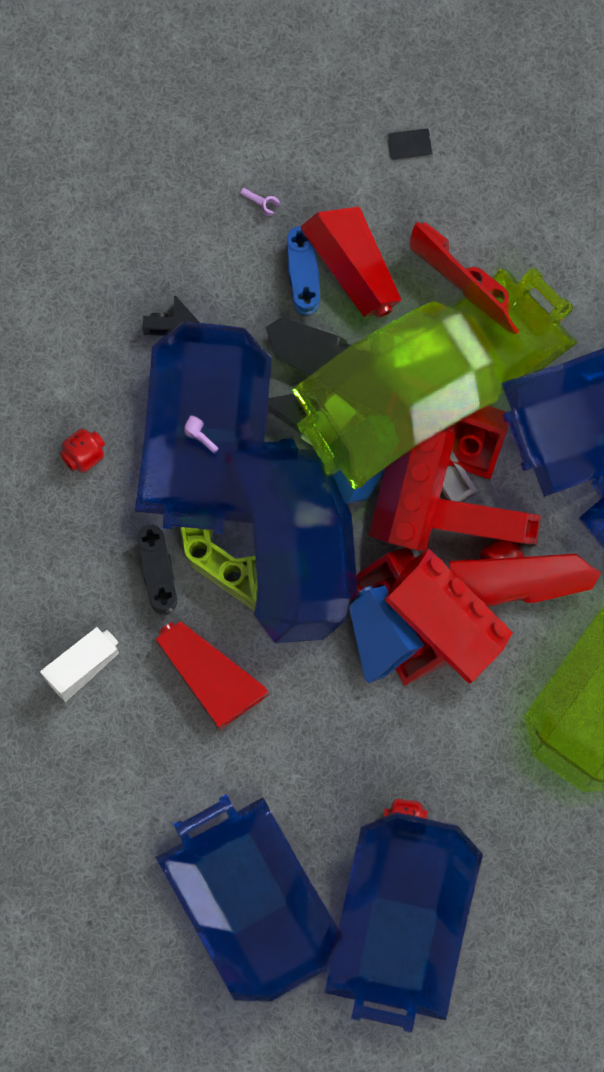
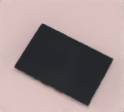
[388,128,433,160]

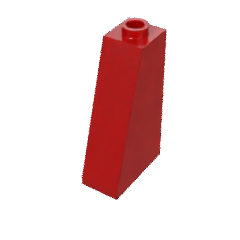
[301,206,402,318]
[432,498,541,545]
[156,621,269,731]

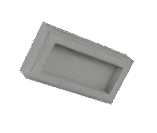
[441,451,478,502]

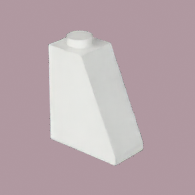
[40,627,119,703]

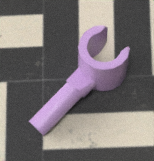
[241,188,280,216]
[184,416,219,453]

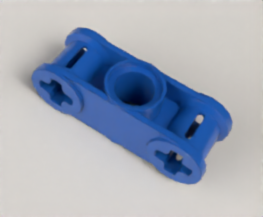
[287,226,320,316]

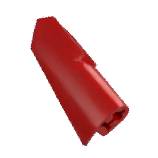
[410,222,519,334]
[449,553,601,607]

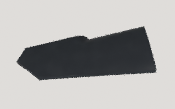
[266,317,405,415]

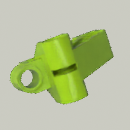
[178,510,309,622]

